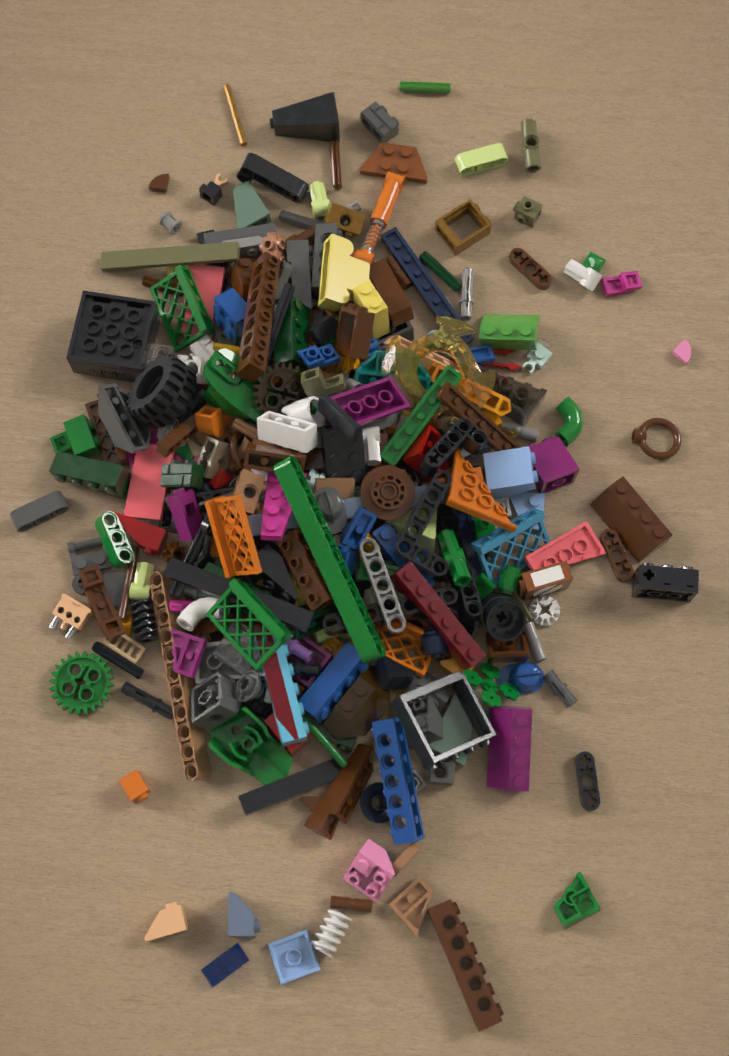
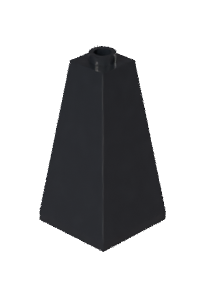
[269,92,340,142]

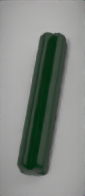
[419,251,462,292]

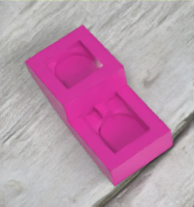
[600,271,643,297]

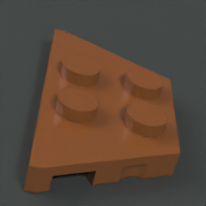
[360,142,428,184]

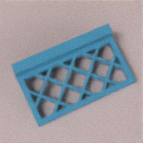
[471,508,550,585]

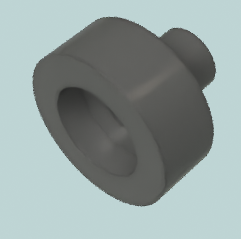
[72,575,85,595]

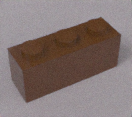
[243,443,307,473]

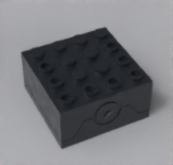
[66,290,161,382]

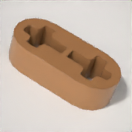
[392,842,422,876]

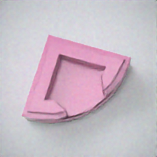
[672,339,691,365]

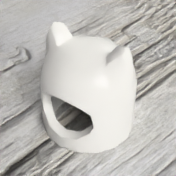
[281,396,326,428]

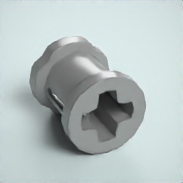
[158,211,182,235]

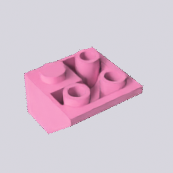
[343,839,395,902]

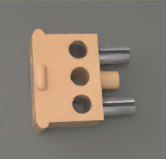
[49,593,94,640]

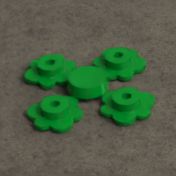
[463,662,520,707]

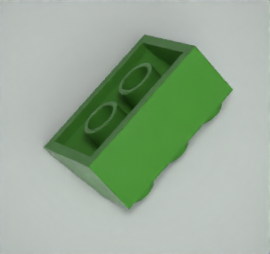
[479,314,540,350]

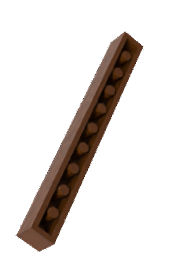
[156,403,212,458]

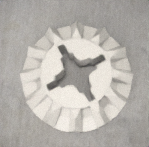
[529,595,560,626]

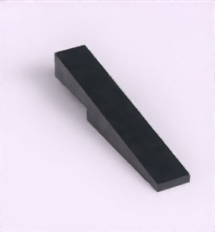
[238,751,352,816]

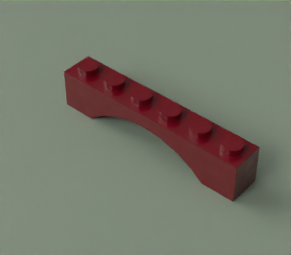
[389,561,486,670]

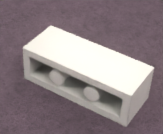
[257,411,318,453]

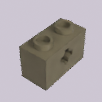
[197,436,231,479]

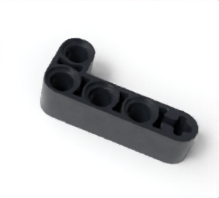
[237,153,309,203]
[419,418,488,477]

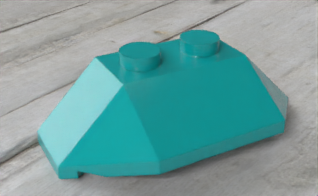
[354,350,431,395]

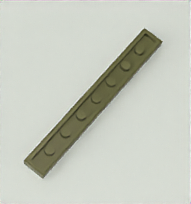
[100,241,240,271]

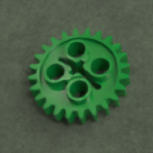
[49,651,115,716]

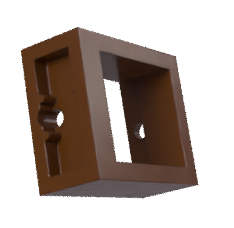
[334,303,375,359]

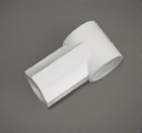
[563,259,602,292]
[362,426,381,466]

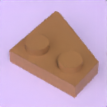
[389,876,433,935]

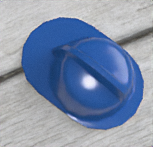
[497,662,544,695]

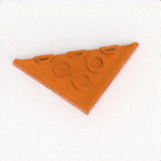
[446,448,517,533]

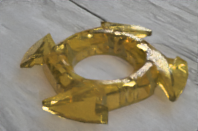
[382,316,496,429]

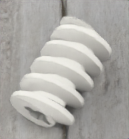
[311,910,352,958]

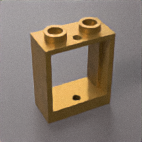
[434,199,491,256]

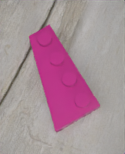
[261,472,307,541]

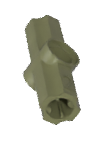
[521,118,541,173]

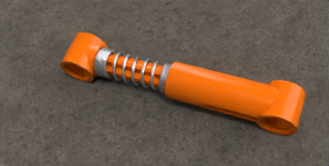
[354,172,405,264]

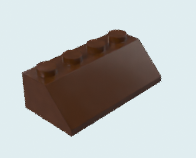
[590,476,673,563]

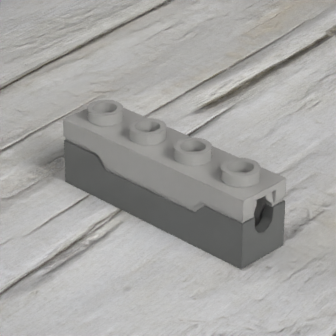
[203,223,276,257]

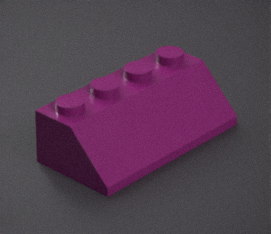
[330,376,411,426]
[486,706,532,792]

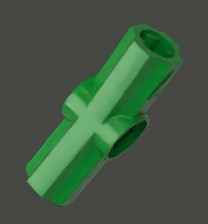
[437,529,472,587]

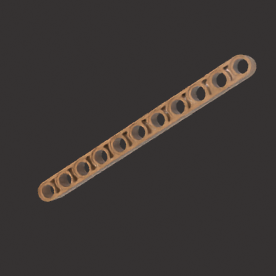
[149,571,211,781]

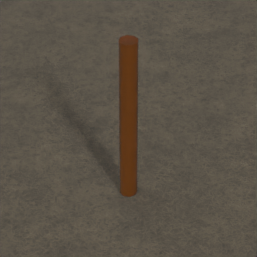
[118,546,140,620]

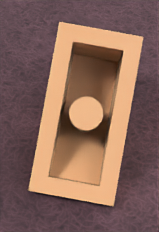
[144,902,189,942]

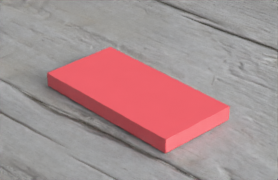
[179,264,226,340]
[124,444,175,522]

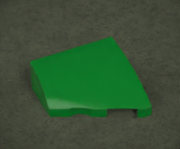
[554,871,601,930]

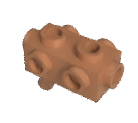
[259,232,287,262]

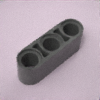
[10,491,69,532]

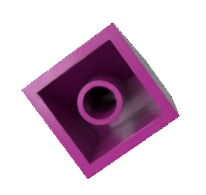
[526,436,579,494]

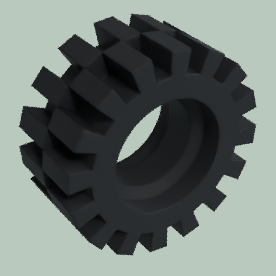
[241,696,273,719]

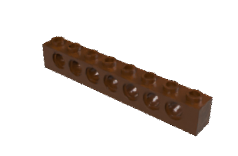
[236,251,281,383]

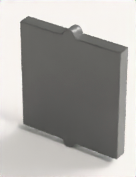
[103,571,135,609]

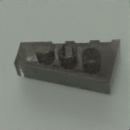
[465,364,548,427]

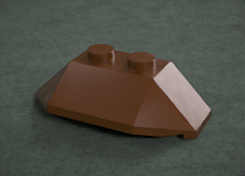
[223,258,255,303]

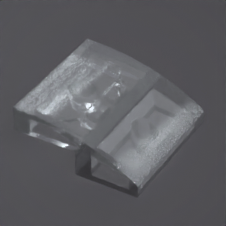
[212,622,259,675]

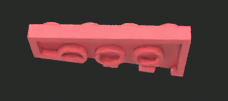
[523,521,607,571]

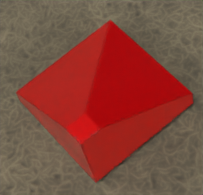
[209,468,234,490]

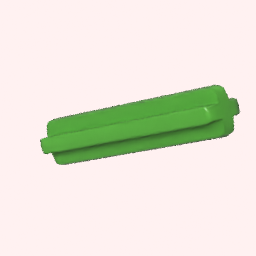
[399,81,451,93]

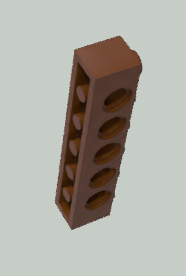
[427,899,504,1032]

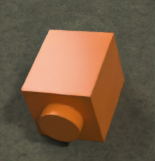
[119,769,151,803]

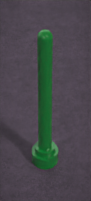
[301,713,347,767]

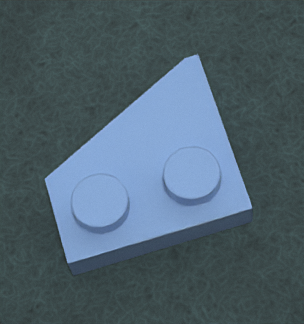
[509,492,545,532]

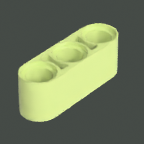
[455,143,509,176]

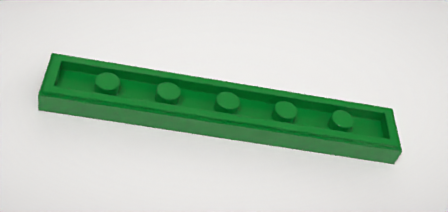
[380,365,463,466]

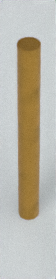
[224,84,247,146]

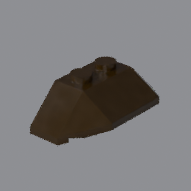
[322,665,391,740]

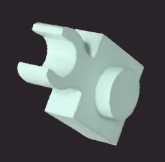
[522,343,553,376]

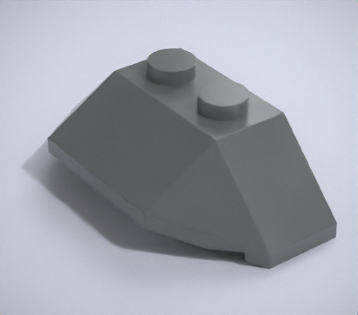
[98,383,152,453]

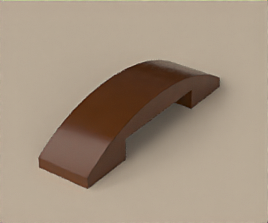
[78,565,126,640]

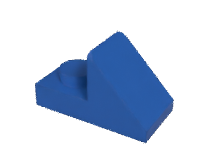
[341,506,378,551]

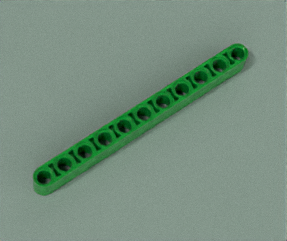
[274,456,386,664]

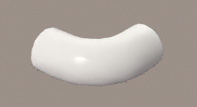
[176,597,230,631]

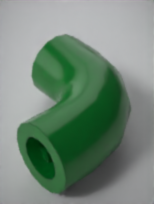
[555,396,583,447]

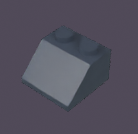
[228,892,261,937]

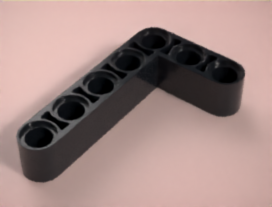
[393,470,452,578]

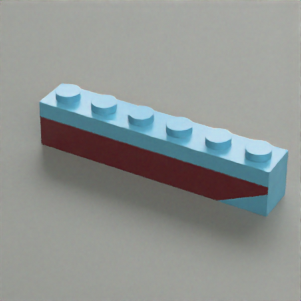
[254,624,310,747]

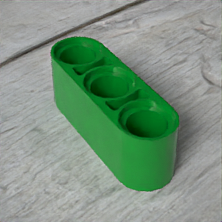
[95,511,134,568]

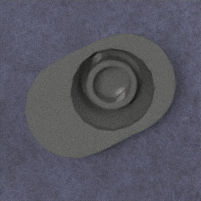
[314,487,347,534]

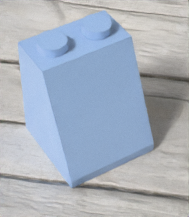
[483,446,539,500]

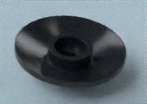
[360,782,399,823]

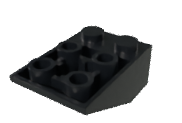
[249,543,298,605]

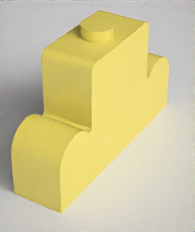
[318,234,370,311]

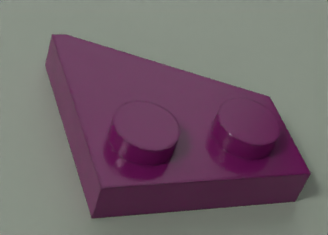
[171,629,208,679]

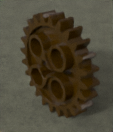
[251,362,308,416]

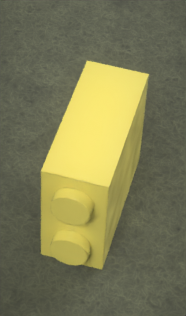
[353,280,390,339]

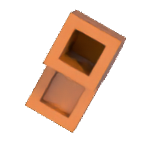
[195,405,234,438]

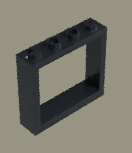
[391,670,496,769]

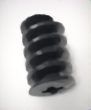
[129,599,159,642]

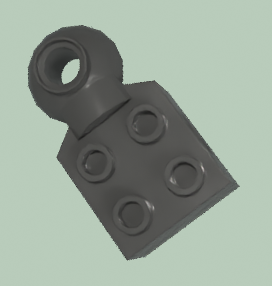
[191,670,264,731]

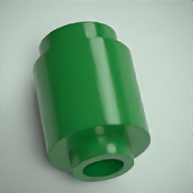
[497,564,521,595]

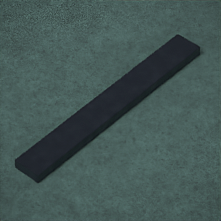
[162,557,315,633]

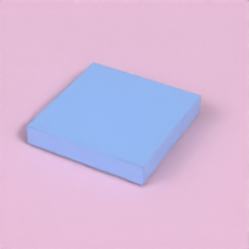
[268,929,321,985]

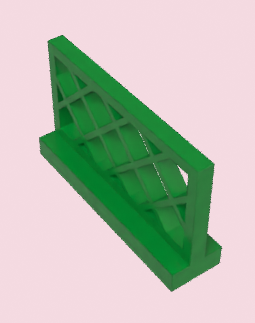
[149,265,216,352]
[206,578,294,671]

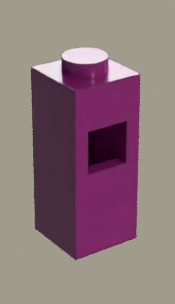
[166,488,203,541]

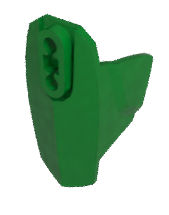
[202,348,281,423]
[208,705,292,785]

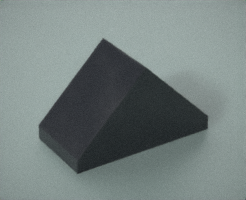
[373,655,416,690]

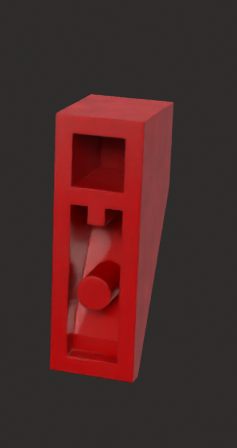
[113,511,169,556]

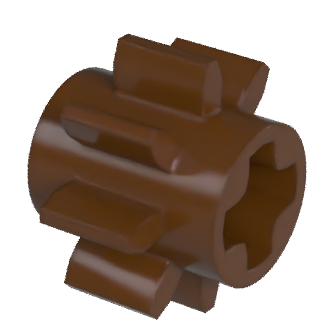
[161,541,186,563]

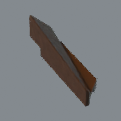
[304,743,374,840]

